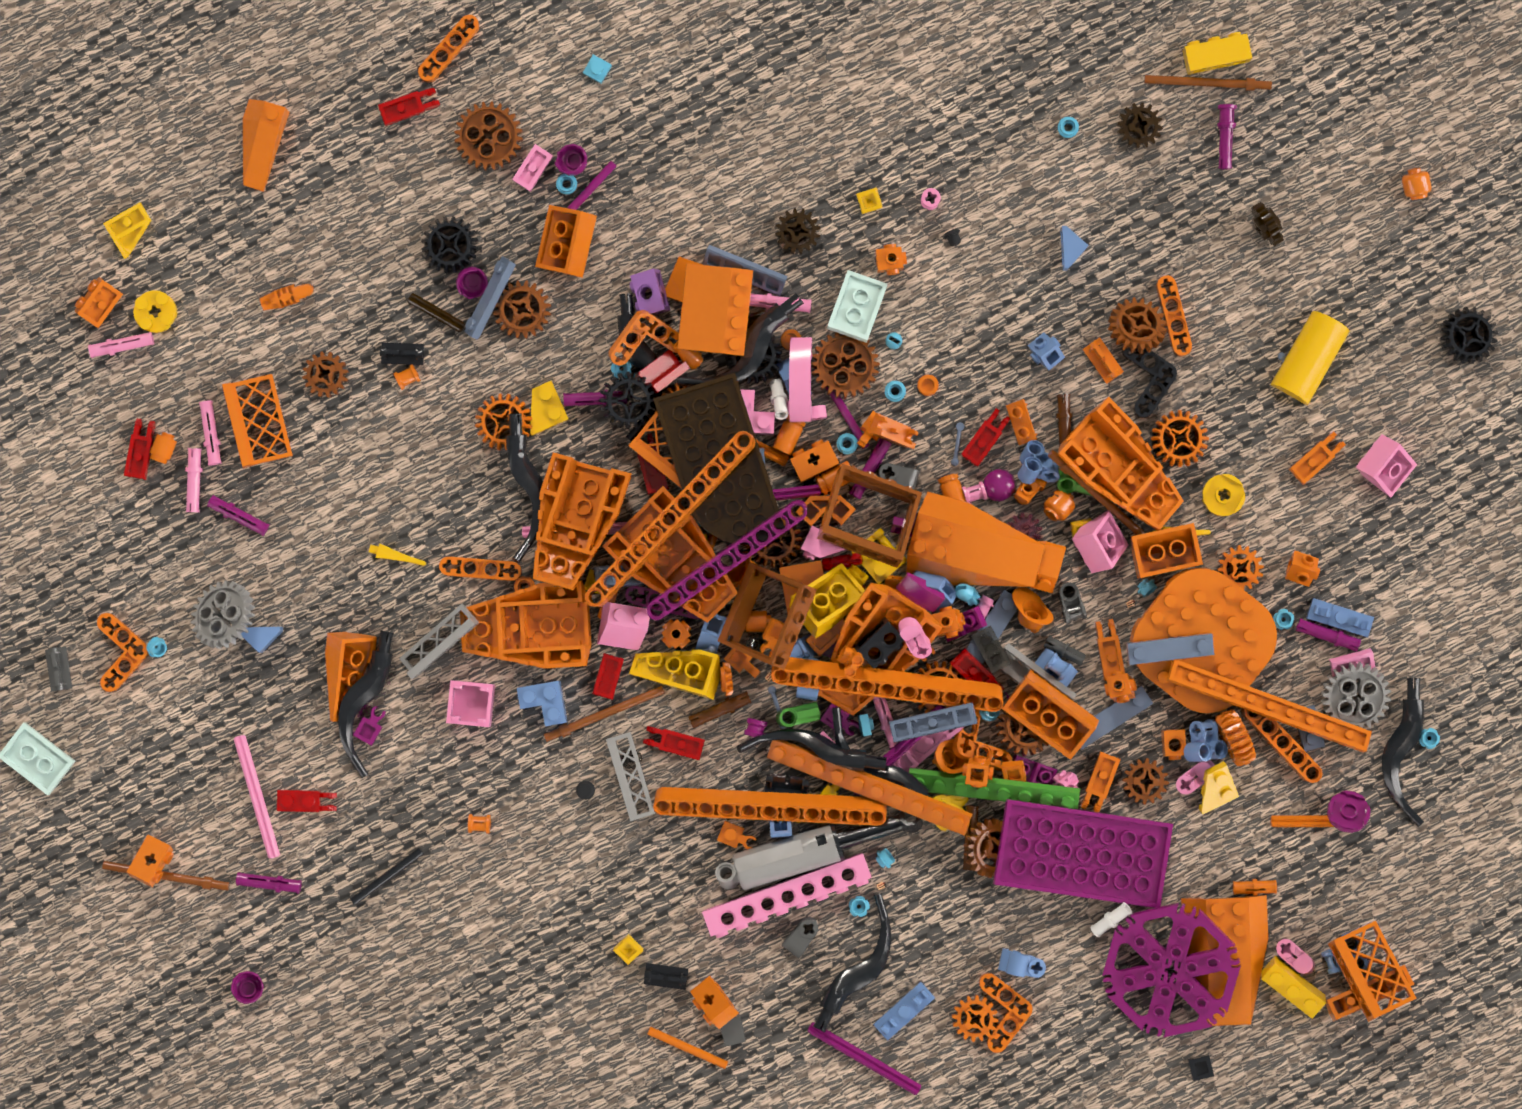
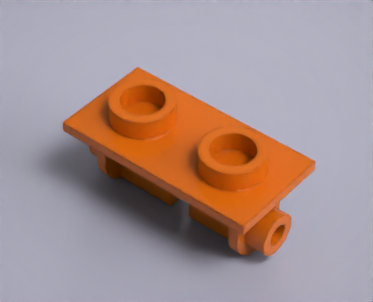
[1082,337,1124,384]
[1006,399,1037,446]

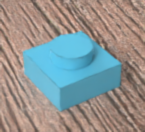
[583,54,612,84]
[857,714,874,737]

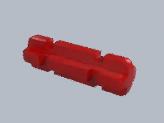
[822,553,863,571]

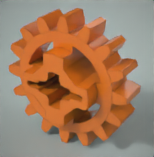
[1217,545,1264,590]
[951,994,998,1042]

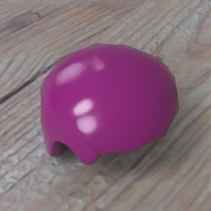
[555,144,588,176]
[456,267,488,299]
[983,469,1016,502]
[231,971,264,1004]

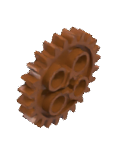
[454,101,523,171]
[811,332,880,400]

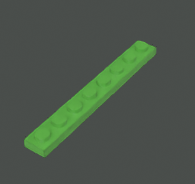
[909,768,1080,809]

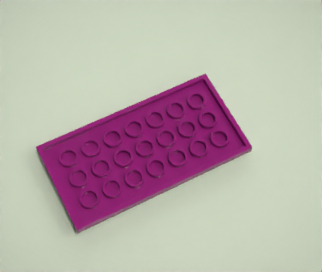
[993,799,1173,908]

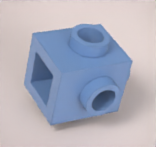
[1028,332,1065,371]

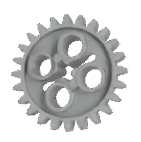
[191,580,255,649]
[1321,662,1391,728]

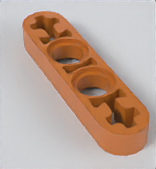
[418,15,480,83]
[1156,275,1192,357]
[439,557,522,581]

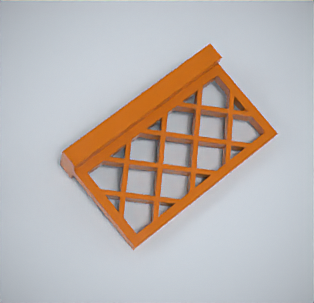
[222,374,293,469]
[628,411,682,489]
[1328,921,1417,1022]

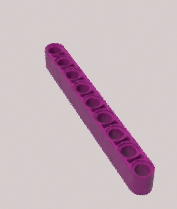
[647,500,807,620]

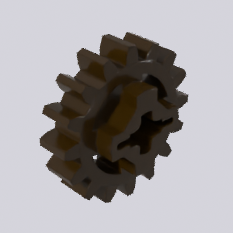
[1116,103,1163,150]
[1251,202,1284,247]
[775,208,821,255]

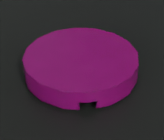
[1327,791,1371,833]

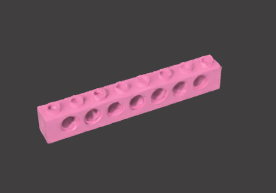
[702,853,872,938]

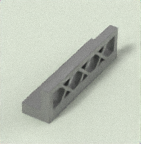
[399,603,479,679]
[991,643,1077,700]
[606,732,655,821]

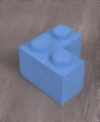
[517,680,568,726]

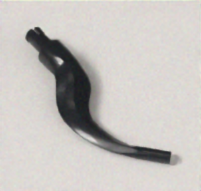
[617,293,662,442]
[678,293,804,386]
[506,413,543,563]
[338,630,394,778]
[1382,678,1424,827]
[832,707,932,798]
[737,729,887,772]
[813,893,891,1032]

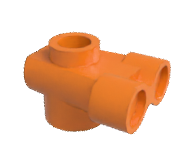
[1014,478,1048,505]
[837,646,864,678]

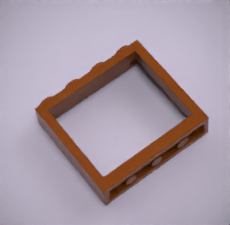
[817,464,922,568]
[718,562,817,670]

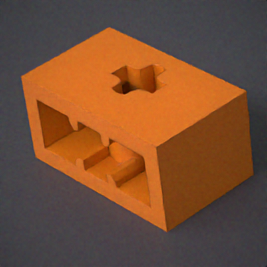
[790,439,839,483]
[127,835,174,888]
[690,976,739,1029]

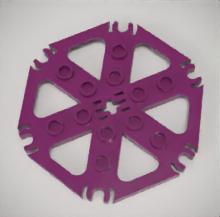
[1102,903,1241,1038]

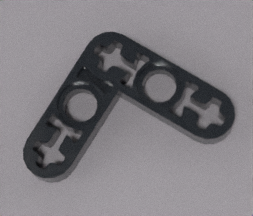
[1122,347,1177,418]

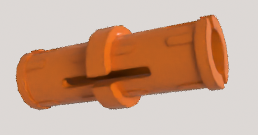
[1233,879,1277,896]

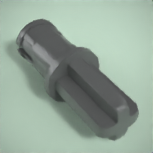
[1043,635,1086,665]

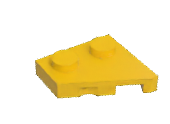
[103,202,152,259]
[530,381,569,436]
[1199,761,1239,815]

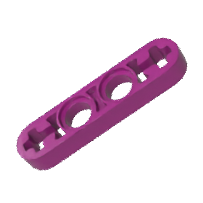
[625,586,700,619]

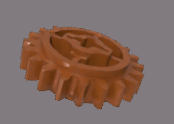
[493,280,552,339]
[1108,297,1167,354]
[996,709,1050,756]
[963,818,1003,878]

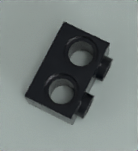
[854,617,904,669]

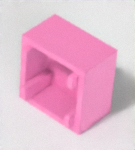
[446,680,495,727]

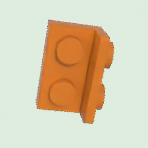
[75,277,123,328]

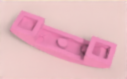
[789,337,812,422]
[893,727,964,773]

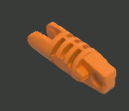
[260,283,314,310]

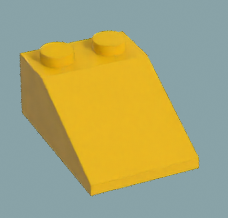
[789,563,865,639]

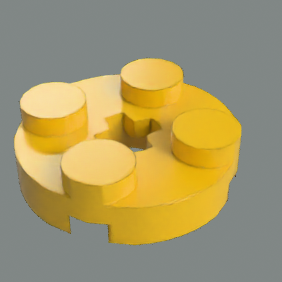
[133,290,177,333]
[1202,474,1245,516]

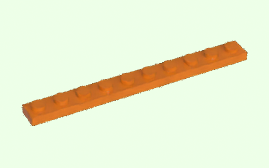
[1167,659,1372,753]
[767,740,972,835]

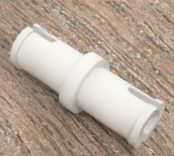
[769,379,789,420]
[1091,902,1132,937]

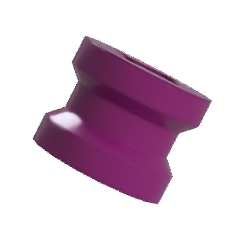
[744,718,768,737]

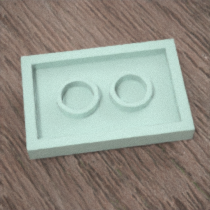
[827,270,888,343]
[0,722,76,795]

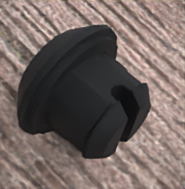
[943,228,961,246]
[576,781,595,800]

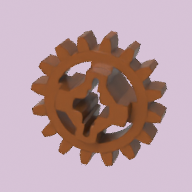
[302,351,349,398]
[1122,758,1169,805]

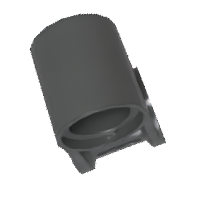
[877,463,920,490]
[1057,582,1087,624]
[781,917,818,959]

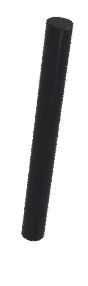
[350,848,424,905]

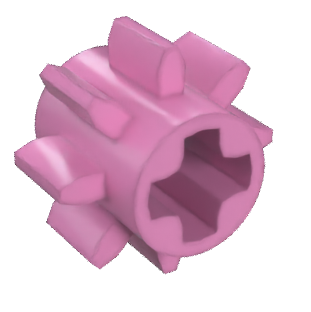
[1053,770,1079,788]

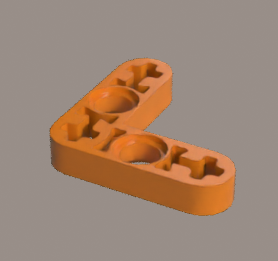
[608,310,679,366]
[97,613,148,692]
[953,710,1012,771]
[979,973,1033,1053]

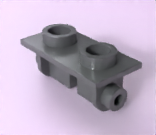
[45,646,72,692]

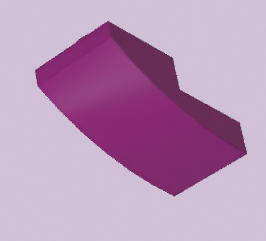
[896,572,945,613]
[945,606,987,642]
[1012,754,1057,785]

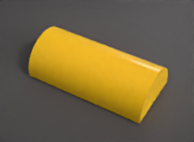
[1270,311,1350,406]

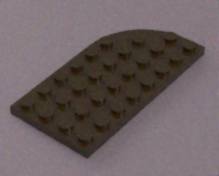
[653,373,787,545]

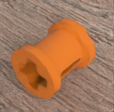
[393,364,421,390]
[468,814,491,834]

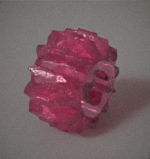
[1007,513,1042,539]

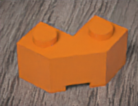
[795,495,856,527]

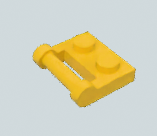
[851,528,907,584]

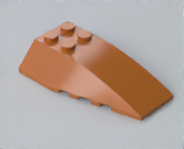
[1057,397,1184,531]
[533,452,632,590]
[602,486,738,623]
[906,492,1045,587]
[460,580,592,669]
[818,583,942,716]
[1181,895,1268,1026]

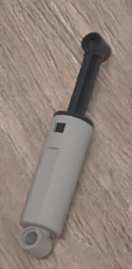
[715,811,923,890]

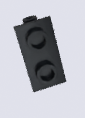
[380,342,424,365]
[765,773,809,794]
[643,963,688,990]

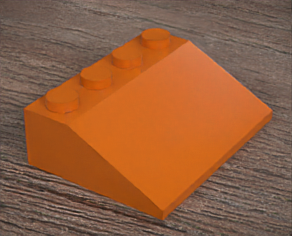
[677,264,753,356]

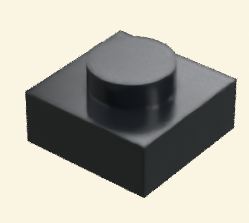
[1187,1054,1214,1081]

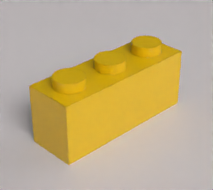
[1182,32,1252,75]
[1261,956,1326,1019]

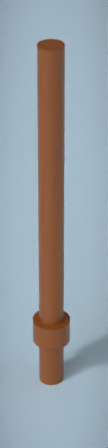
[1144,75,1272,91]
[1048,450,1144,535]
[544,686,665,742]
[102,861,230,891]

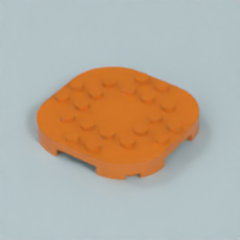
[1130,567,1277,713]

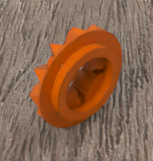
[720,662,733,696]

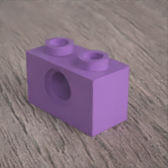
[630,269,671,315]

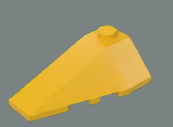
[629,649,720,700]

